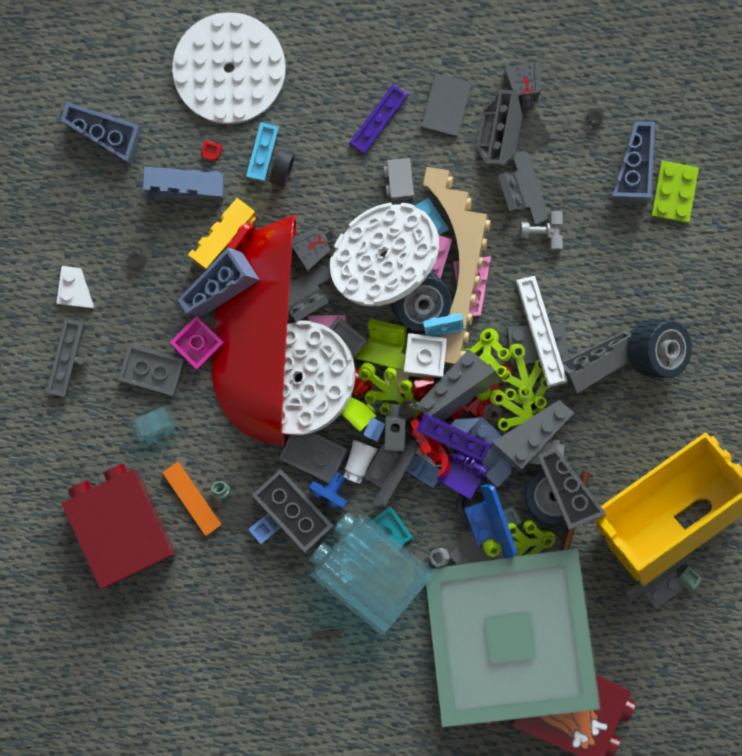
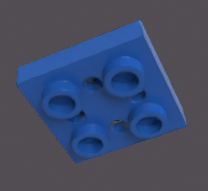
[309,472,348,509]

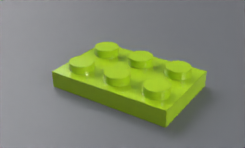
[651,161,699,223]

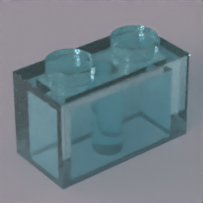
[132,405,178,444]

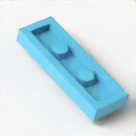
[246,122,279,182]

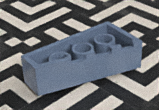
[61,102,143,164]
[612,122,655,202]
[143,166,225,200]
[178,248,260,318]

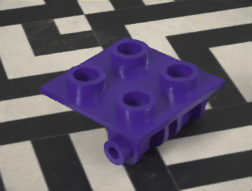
[437,449,489,499]

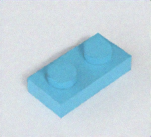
[415,198,449,235]
[423,314,465,337]

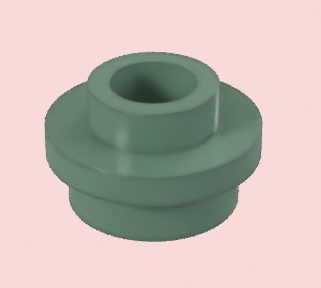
[211,481,230,500]

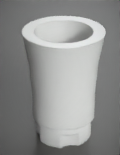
[343,439,378,483]

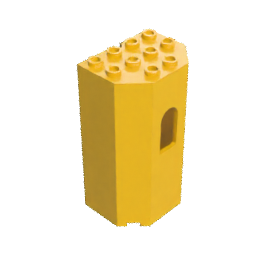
[594,432,742,586]

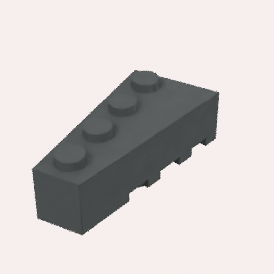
[562,330,631,393]
[416,349,502,421]
[491,400,574,473]
[538,448,606,530]

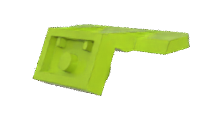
[354,319,407,371]

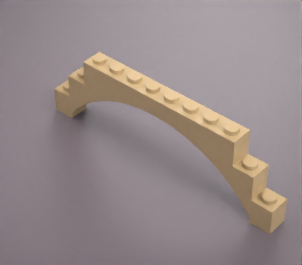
[385,167,491,396]

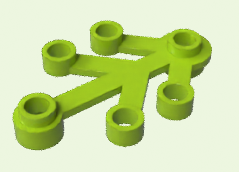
[463,328,511,401]
[499,344,550,416]
[359,363,421,417]
[489,386,547,431]
[483,520,556,557]

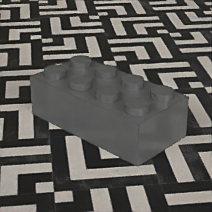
[252,469,333,553]

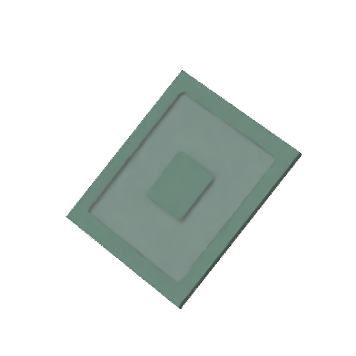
[424,548,600,727]

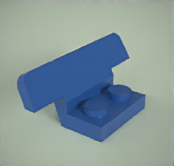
[464,485,517,558]

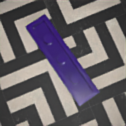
[349,84,408,155]
[416,413,491,462]

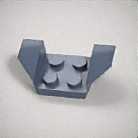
[451,417,511,487]

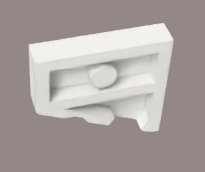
[56,266,94,309]

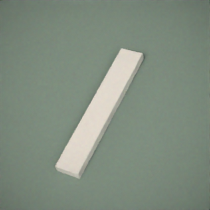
[516,276,567,387]

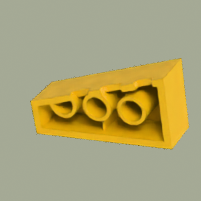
[188,198,256,271]

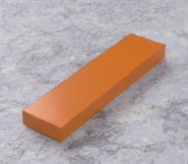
[162,462,222,536]

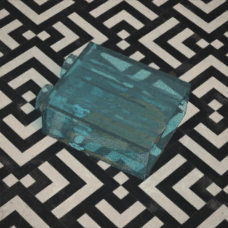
[309,512,434,636]

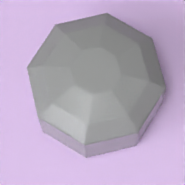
[430,548,450,568]

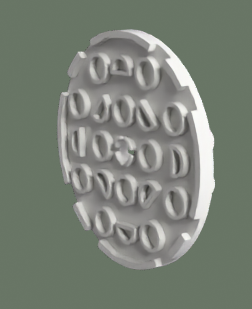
[173,13,286,124]
[330,203,439,306]
[282,321,355,435]

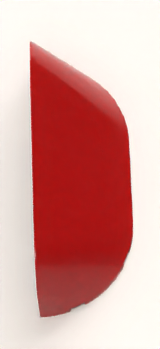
[212,215,297,447]

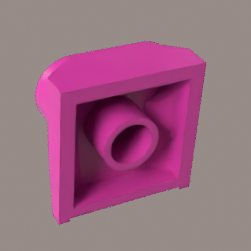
[170,316,224,370]

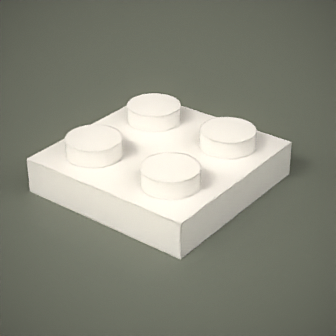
[403,333,447,378]

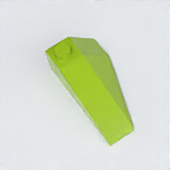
[340,397,376,433]

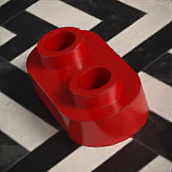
[226,223,256,253]

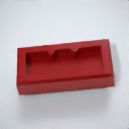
[412,377,434,402]

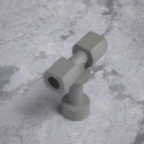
[519,211,563,251]

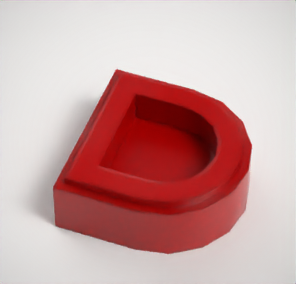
[201,140,223,162]

